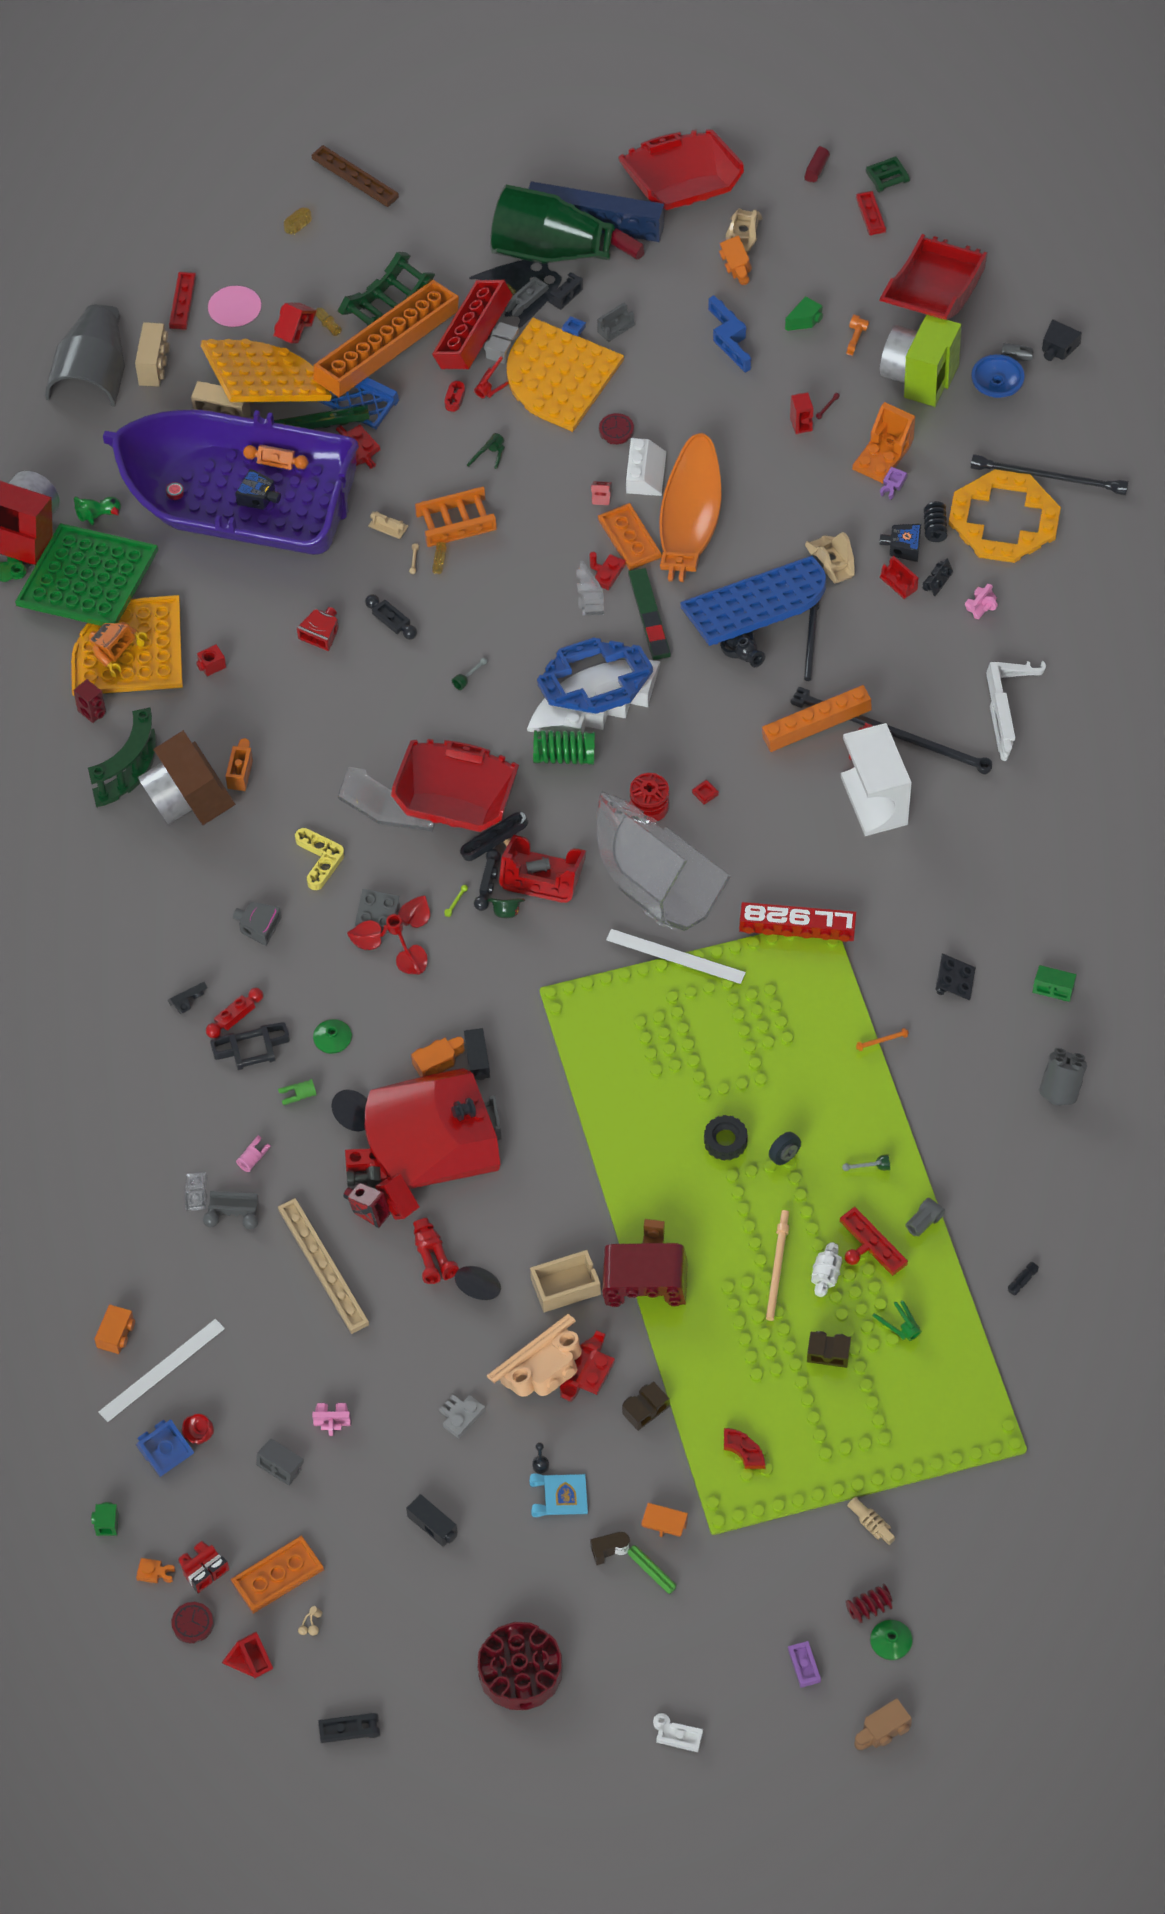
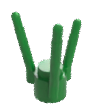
[873,1300,922,1341]

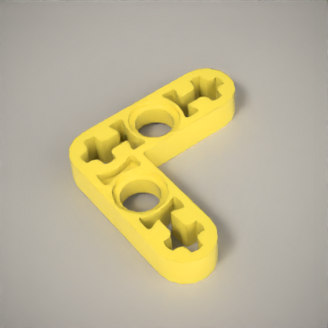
[295,828,344,890]

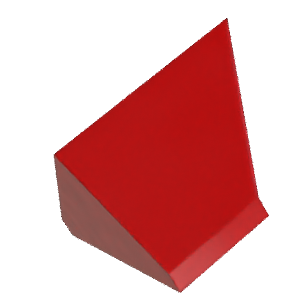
[222,1632,274,1678]

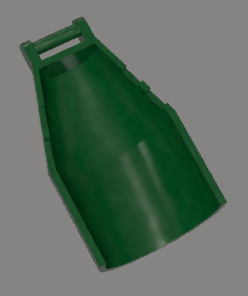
[490,184,615,264]

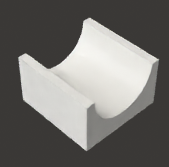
[841,723,911,836]

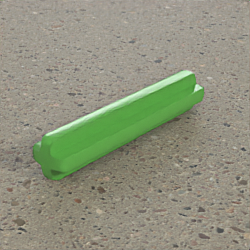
[628,1545,676,1594]

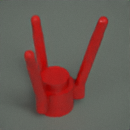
[474,356,509,399]

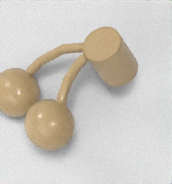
[298,1606,322,1636]

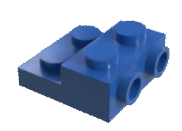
[136,1419,194,1477]

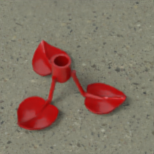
[347,895,430,974]

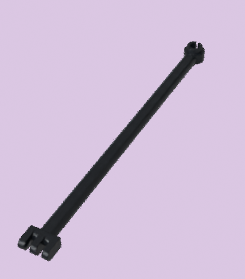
[790,687,992,774]

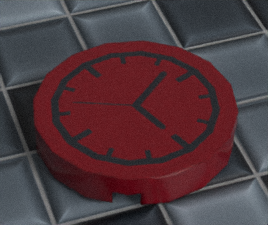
[599,413,634,445]
[171,1602,214,1644]

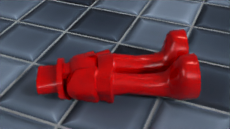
[413,1218,459,1284]

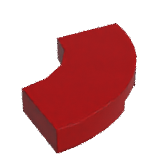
[724,1428,765,1469]

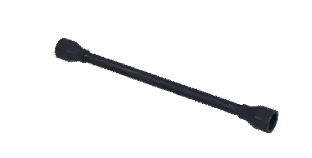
[971,454,1128,495]

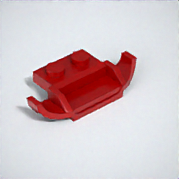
[560,1330,615,1402]

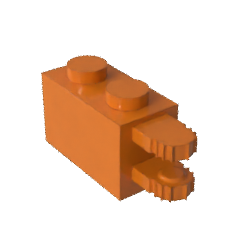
[225,738,253,791]

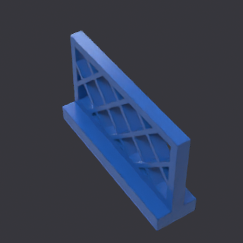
[318,377,400,429]

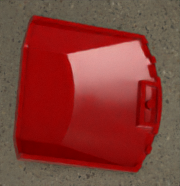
[618,130,744,210]
[391,739,519,832]
[365,1068,500,1189]

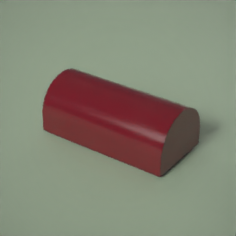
[804,146,830,183]
[610,229,645,260]

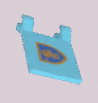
[529,1474,588,1517]

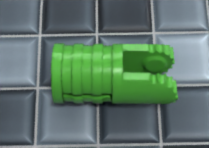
[278,1079,317,1105]

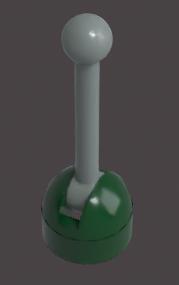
[452,658,487,690]
[842,1154,890,1171]

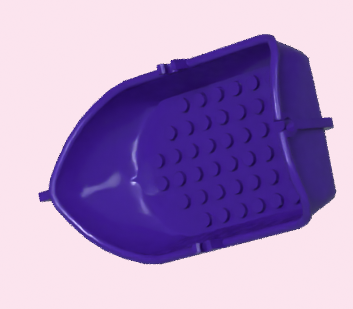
[103,410,359,555]

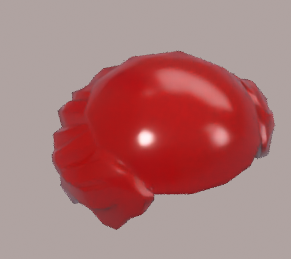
[182,1414,214,1444]

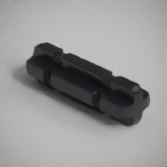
[1008,1262,1039,1295]

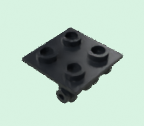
[935,953,976,1000]

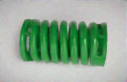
[533,730,595,765]

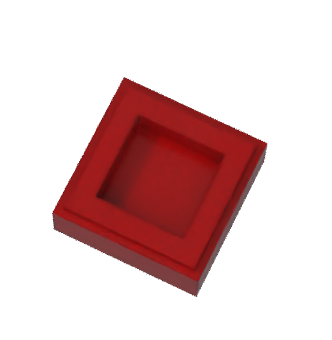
[692,780,719,805]

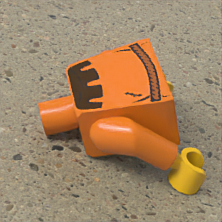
[89,622,147,678]

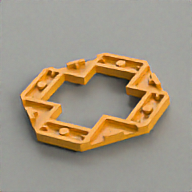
[948,469,1061,563]

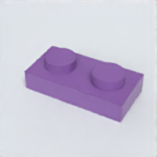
[788,1641,821,1688]

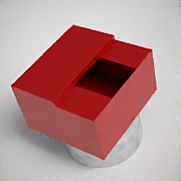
[0,471,60,566]

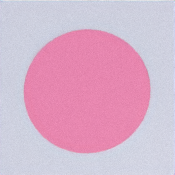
[208,286,261,327]

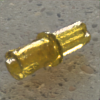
[316,307,342,336]

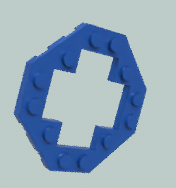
[537,638,653,714]

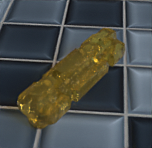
[432,542,446,574]

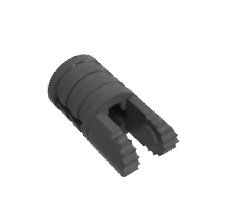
[1001,343,1034,361]

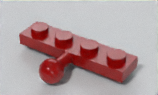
[840,1207,908,1276]

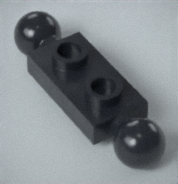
[365,594,417,640]
[474,849,501,911]

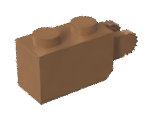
[854,1698,912,1751]

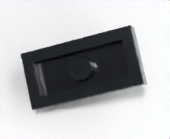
[168,982,208,1014]

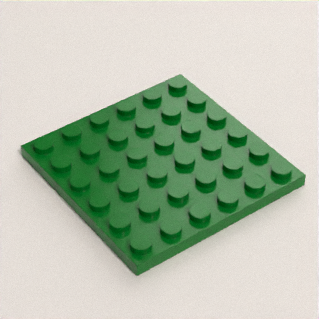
[15,523,158,626]

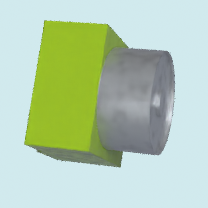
[880,314,961,407]

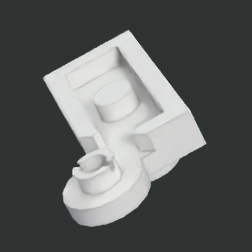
[653,1713,703,1752]

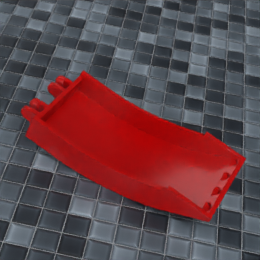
[879,234,987,320]

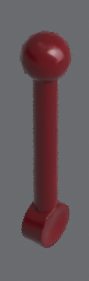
[816,393,840,419]

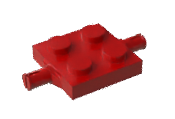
[336,424,381,469]

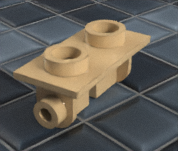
[368,511,408,539]

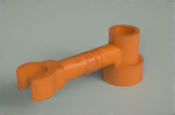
[846,314,870,356]

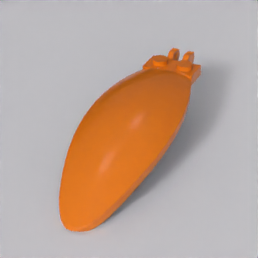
[659,433,722,582]

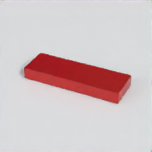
[856,191,886,236]

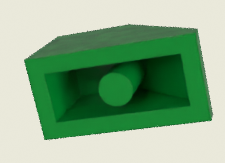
[785,296,823,331]

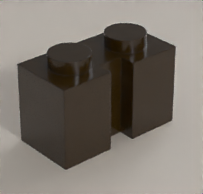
[807,1331,851,1368]
[622,1381,669,1431]

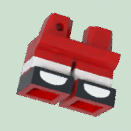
[178,1541,229,1593]

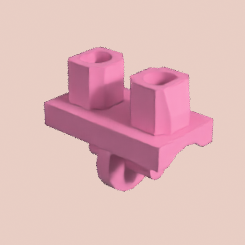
[965,584,998,620]
[312,1403,351,1436]

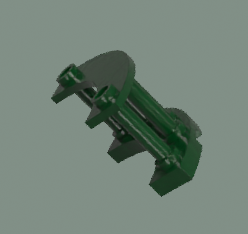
[338,252,435,326]
[88,707,156,808]

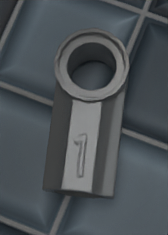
[906,1198,945,1237]

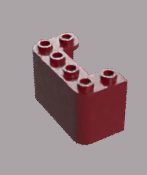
[602,1243,688,1307]

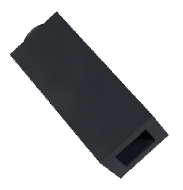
[464,1028,490,1080]
[406,1494,457,1547]

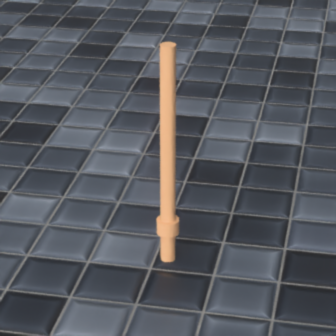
[766,1210,789,1321]

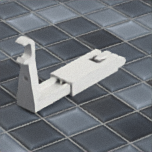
[986,661,1046,761]

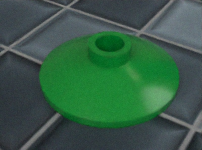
[313,1019,352,1054]
[870,1620,913,1660]

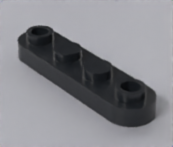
[460,812,528,861]

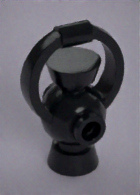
[720,632,765,668]

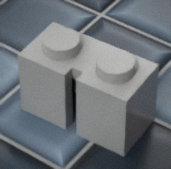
[484,322,519,364]

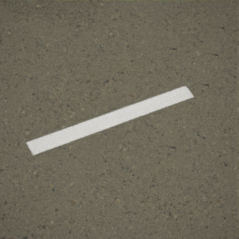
[606,929,746,984]
[99,1319,225,1422]

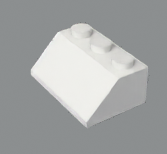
[626,438,666,496]

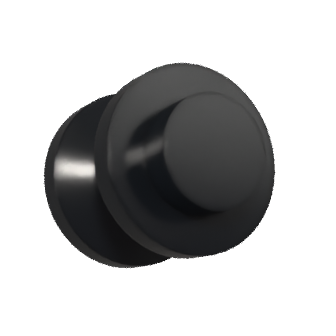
[451,1098,476,1121]

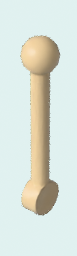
[409,543,419,574]

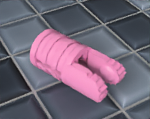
[236,1135,271,1172]

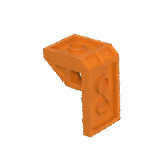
[852,402,915,484]

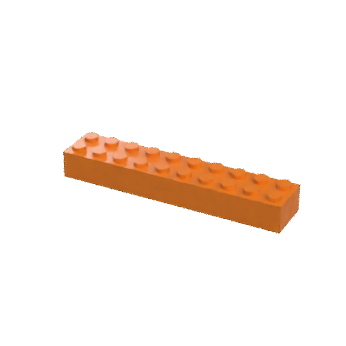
[314,280,459,397]

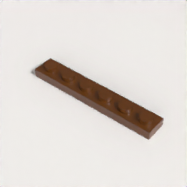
[312,145,399,207]

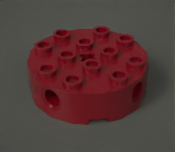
[477,1622,562,1710]

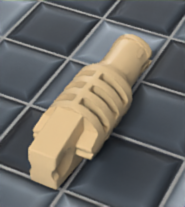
[847,1497,895,1545]

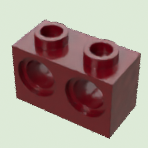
[73,679,106,723]

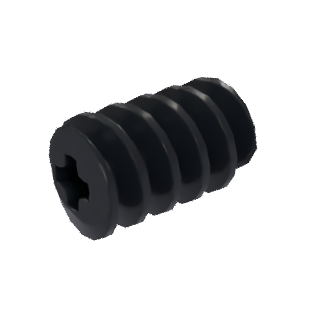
[923,501,948,542]

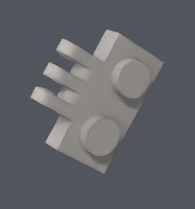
[439,1395,485,1439]

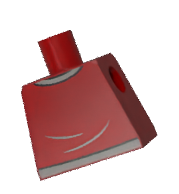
[297,607,338,651]

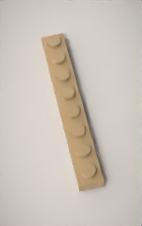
[278,1198,369,1334]

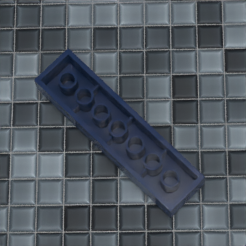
[528,181,664,242]

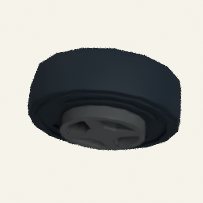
[769,1132,801,1165]

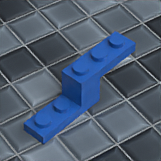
[708,296,751,373]

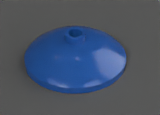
[971,354,1025,398]

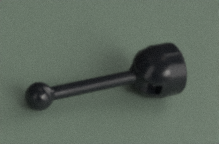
[532,1442,549,1474]

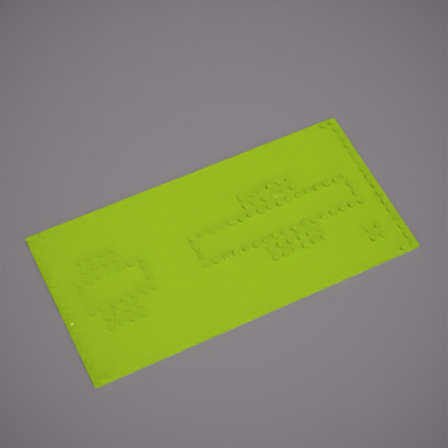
[539,934,1027,1535]

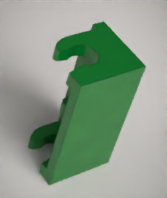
[1032,965,1077,1002]

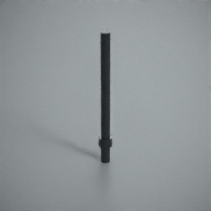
[804,601,820,681]

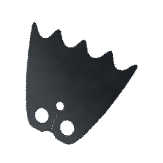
[469,260,562,328]

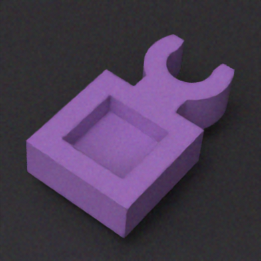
[880,467,908,499]

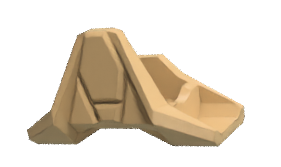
[726,208,763,253]
[805,532,855,583]

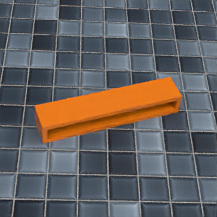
[762,685,872,752]

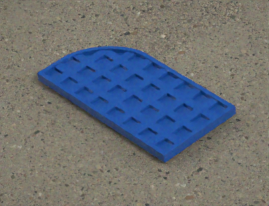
[680,555,826,646]

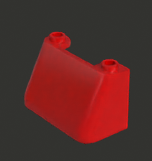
[499,835,586,903]

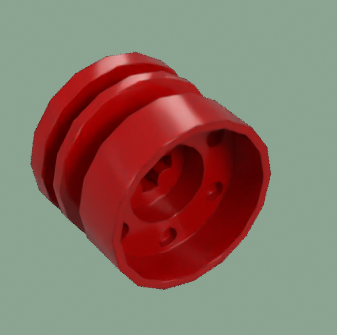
[630,773,669,823]

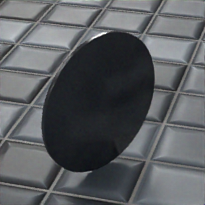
[331,1090,367,1132]
[455,1266,501,1300]

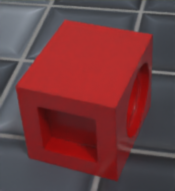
[196,644,226,677]

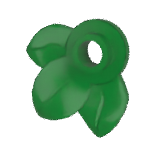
[0,557,27,582]

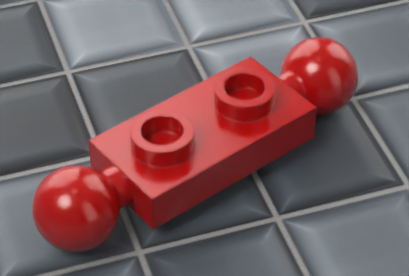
[206,988,263,1038]

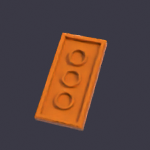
[598,503,662,571]
[231,1535,324,1614]

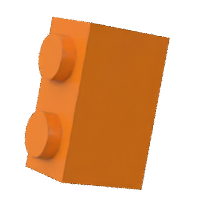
[94,1304,135,1354]

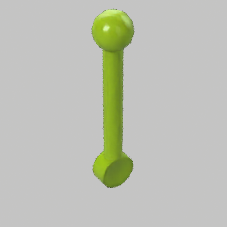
[444,884,468,917]

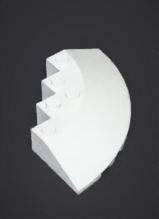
[527,660,660,739]

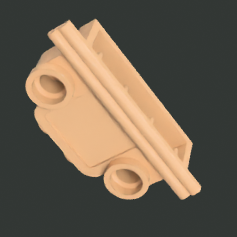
[486,1314,582,1396]

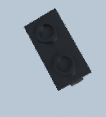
[922,558,953,596]

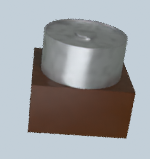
[138,730,236,825]

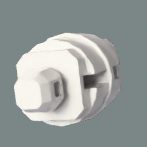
[811,1242,842,1297]

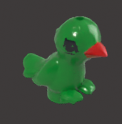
[74,496,121,526]

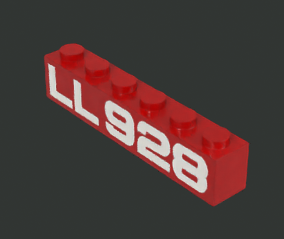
[739,902,856,942]

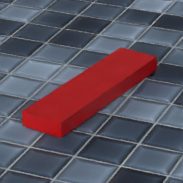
[169,272,196,330]

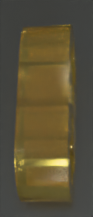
[283,208,312,234]

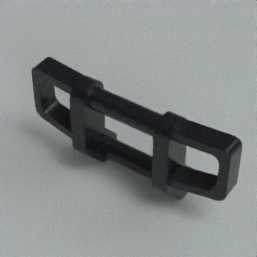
[210,1022,290,1070]

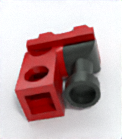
[345,1149,389,1188]

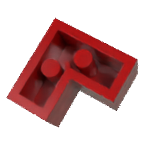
[273,303,317,343]

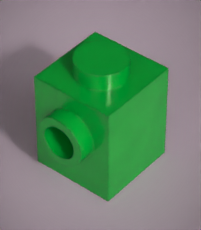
[91,1502,119,1536]

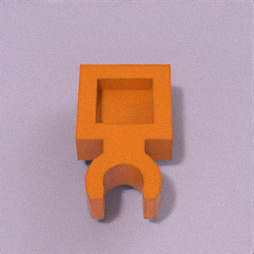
[136,1558,175,1583]

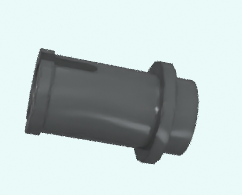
[526,857,551,874]

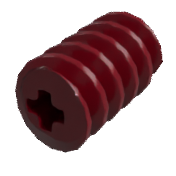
[846,1584,893,1623]

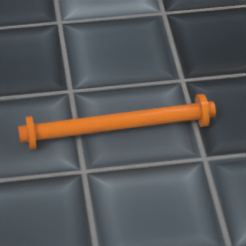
[856,1028,909,1051]

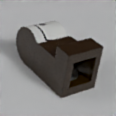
[590,1532,630,1565]

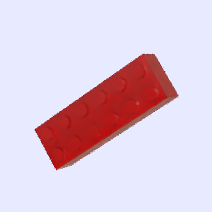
[432,280,513,369]

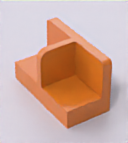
[641,1503,688,1538]

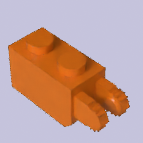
[719,235,752,285]
[411,1036,465,1077]

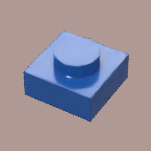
[562,316,586,337]

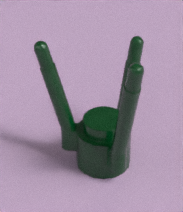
[467,433,505,469]

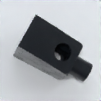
[1042,319,1082,361]

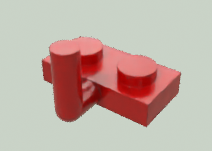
[589,552,626,590]

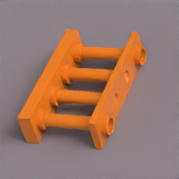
[415,486,496,547]

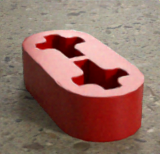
[444,381,465,412]

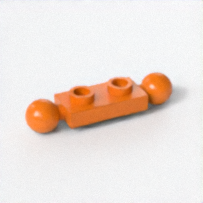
[243,445,308,470]

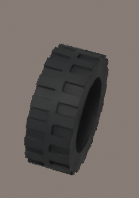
[704,1115,748,1161]

